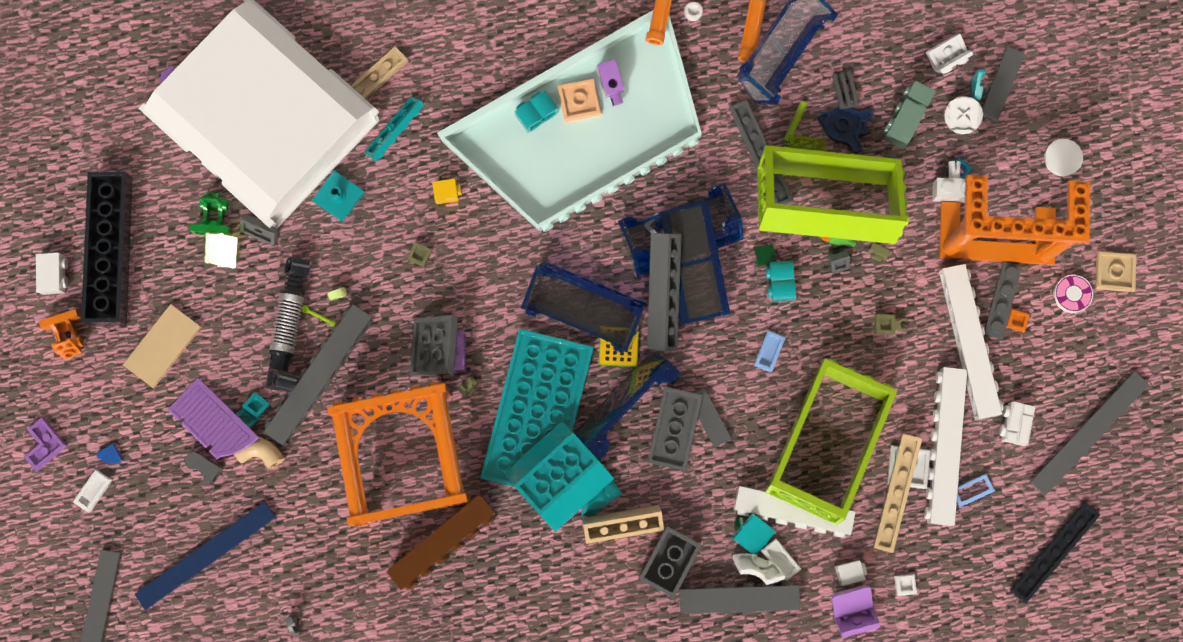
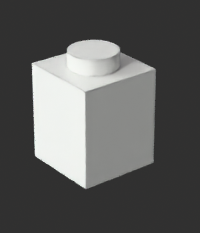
[835,560,867,586]

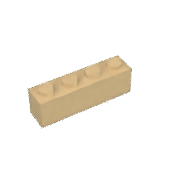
[582,505,664,544]

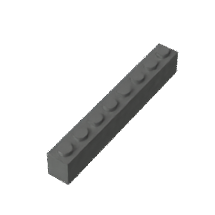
[264,305,374,446]

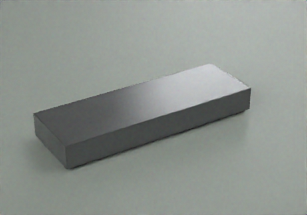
[694,388,732,448]

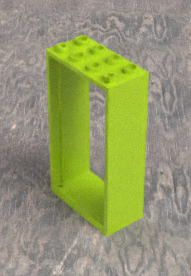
[757,145,909,244]
[765,359,897,526]

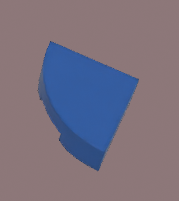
[96,444,124,463]

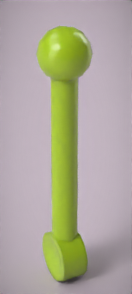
[301,305,337,327]

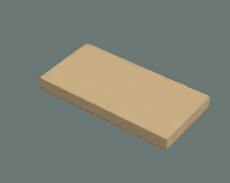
[123,304,202,388]

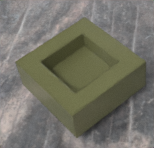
[407,242,432,268]
[867,243,891,261]

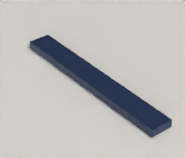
[134,502,277,610]

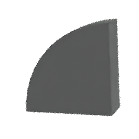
[285,616,301,637]

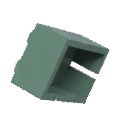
[883,81,936,150]

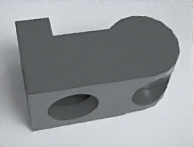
[185,452,224,485]

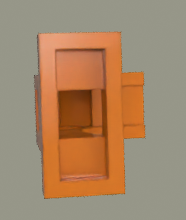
[39,309,84,359]

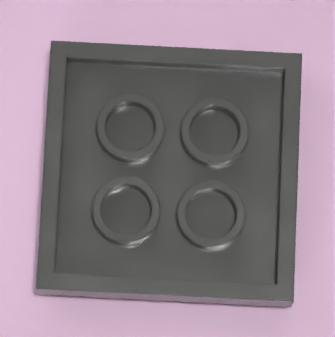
[410,315,458,377]

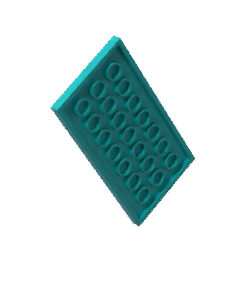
[480,329,594,487]

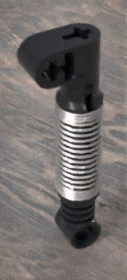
[265,256,310,392]

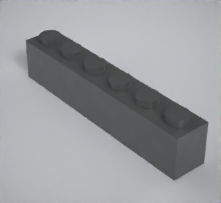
[647,233,681,351]
[679,581,801,614]

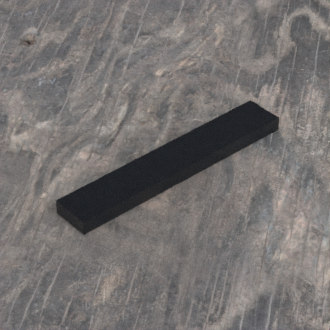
[1009,502,1100,604]

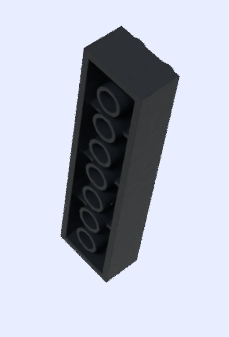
[81,172,133,326]

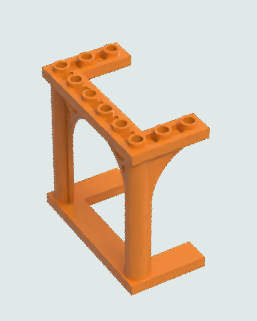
[939,175,1090,265]
[327,381,472,527]

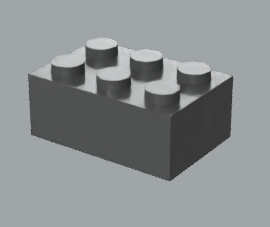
[638,526,702,598]

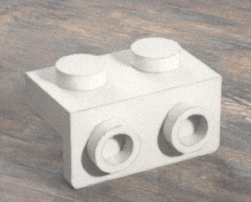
[926,33,973,74]

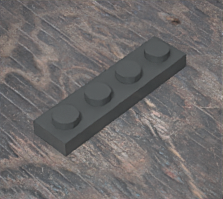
[984,262,1022,340]

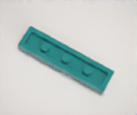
[363,96,424,162]

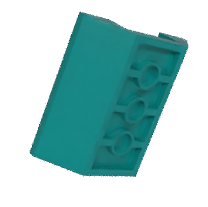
[504,421,614,532]

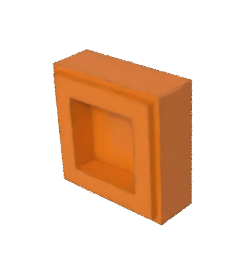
[1006,308,1030,333]

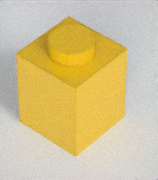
[432,179,462,204]

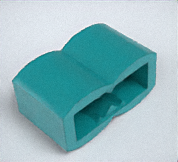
[514,91,559,133]
[765,260,796,302]

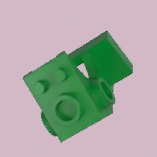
[190,191,232,237]

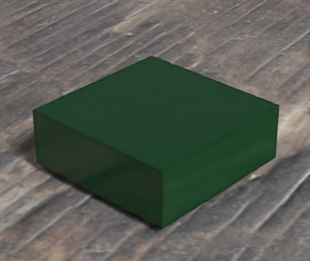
[754,244,777,267]

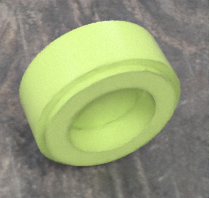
[327,287,348,301]

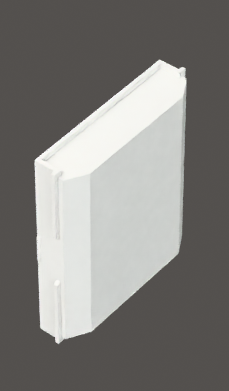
[138,0,380,228]

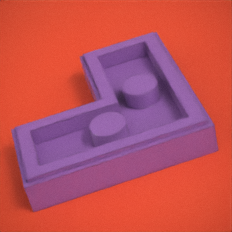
[24,417,67,471]

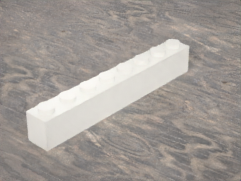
[939,264,1003,420]
[924,367,967,526]

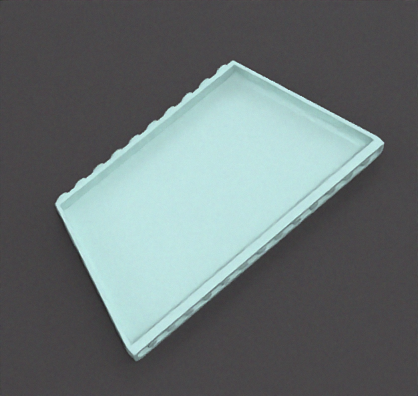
[437,10,702,232]

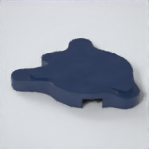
[818,107,873,154]

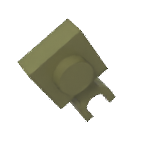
[874,314,908,335]
[458,377,479,397]

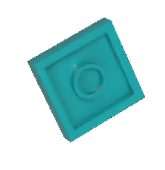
[312,171,365,222]

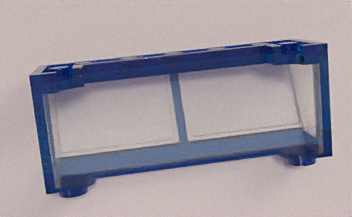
[736,0,838,105]

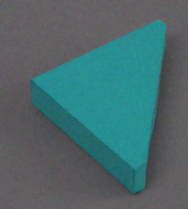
[970,70,986,103]

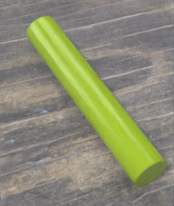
[783,101,807,143]

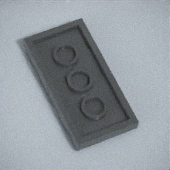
[647,387,703,471]

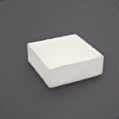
[894,574,917,596]

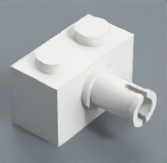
[932,161,965,203]

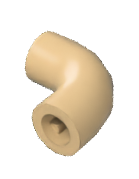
[234,438,285,469]

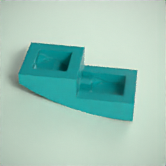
[237,392,270,429]

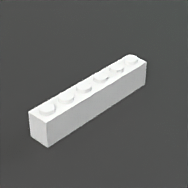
[733,486,855,538]

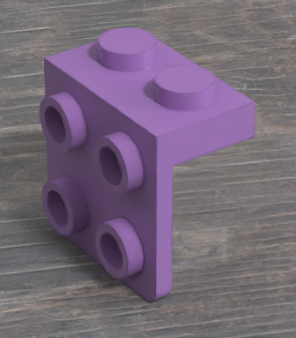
[831,585,880,638]

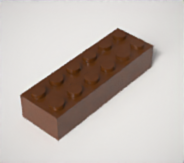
[386,494,497,590]

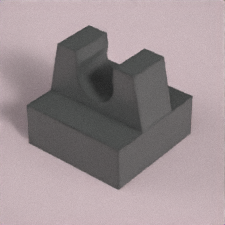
[828,249,850,274]

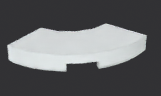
[733,553,785,585]

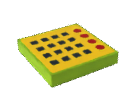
[599,327,639,367]

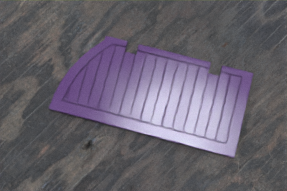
[168,378,259,459]

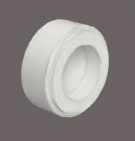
[684,2,703,21]

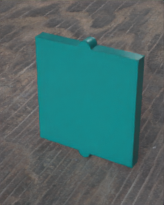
[732,513,776,555]

